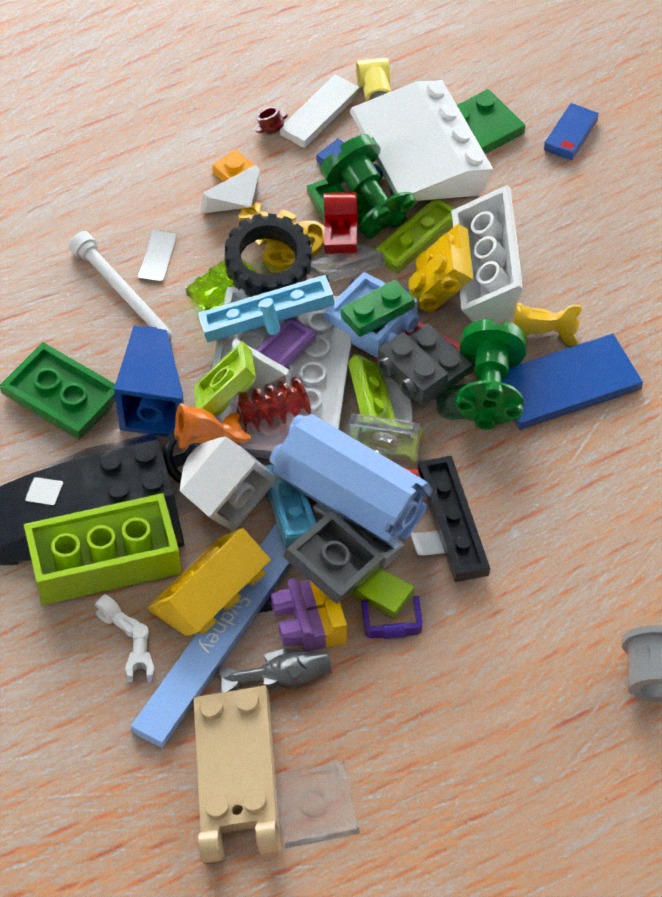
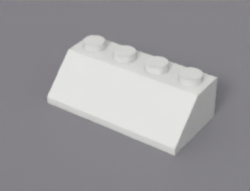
[452,185,523,324]

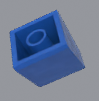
[114,325,184,437]

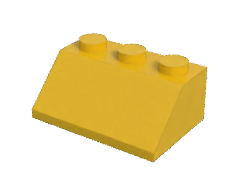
[146,528,271,636]

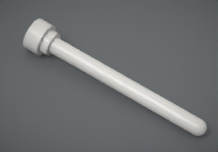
[68,231,173,340]

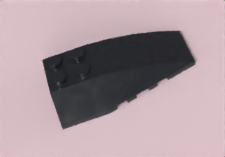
[0,433,185,565]

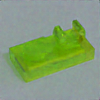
[186,258,256,311]

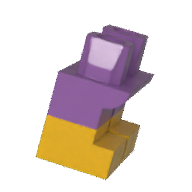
[271,579,347,651]

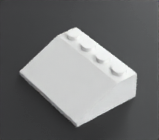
[350,80,493,201]

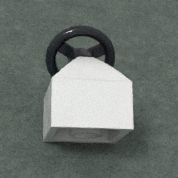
[163,430,279,531]

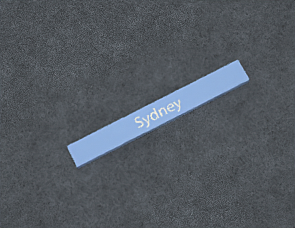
[131,523,292,749]

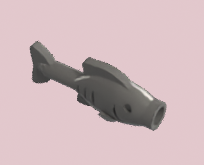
[218,649,332,692]

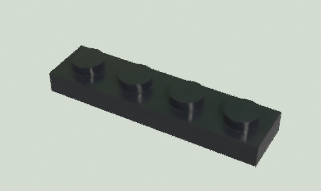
[417,456,490,582]

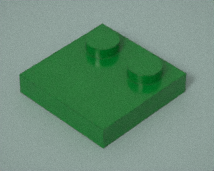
[457,89,525,154]

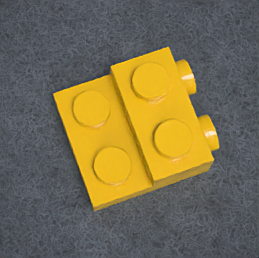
[408,224,473,314]

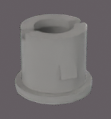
[622,625,662,701]

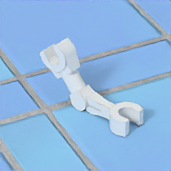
[95,594,154,682]

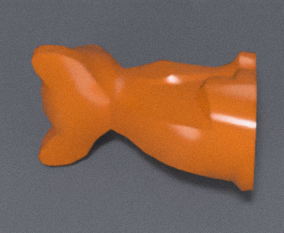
[174,404,251,449]

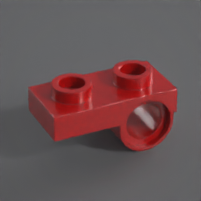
[324,192,358,254]

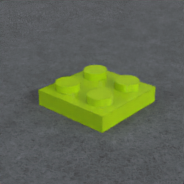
[194,341,256,416]

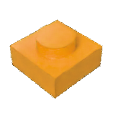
[212,149,255,182]

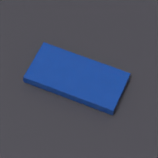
[501,333,643,430]

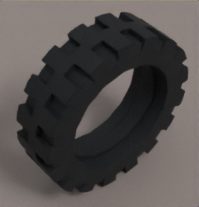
[225,213,312,297]

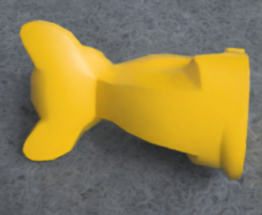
[513,302,582,347]

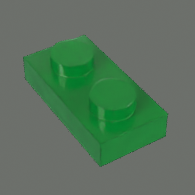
[340,279,415,337]

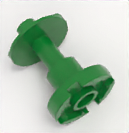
[320,134,417,239]
[455,319,526,430]

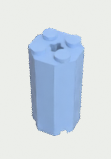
[270,414,432,549]

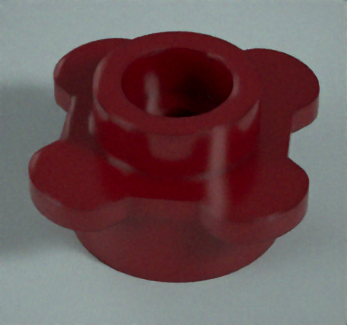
[255,107,288,134]

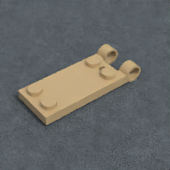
[193,685,281,864]

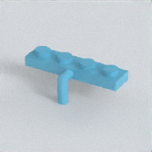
[198,275,335,343]

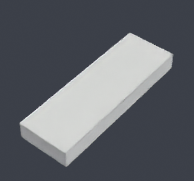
[280,74,360,149]

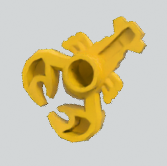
[238,202,325,273]

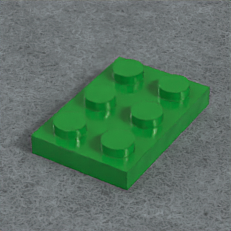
[0,342,116,440]

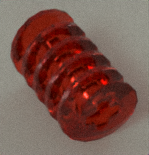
[236,376,311,433]

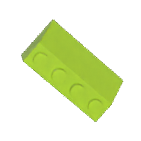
[24,493,182,605]

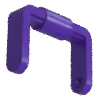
[361,596,423,639]

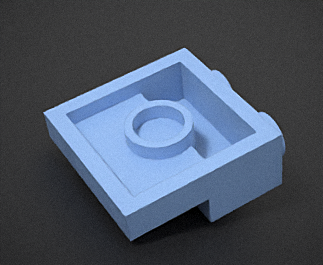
[324,272,419,358]

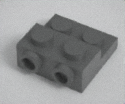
[377,324,473,407]
[283,510,385,604]

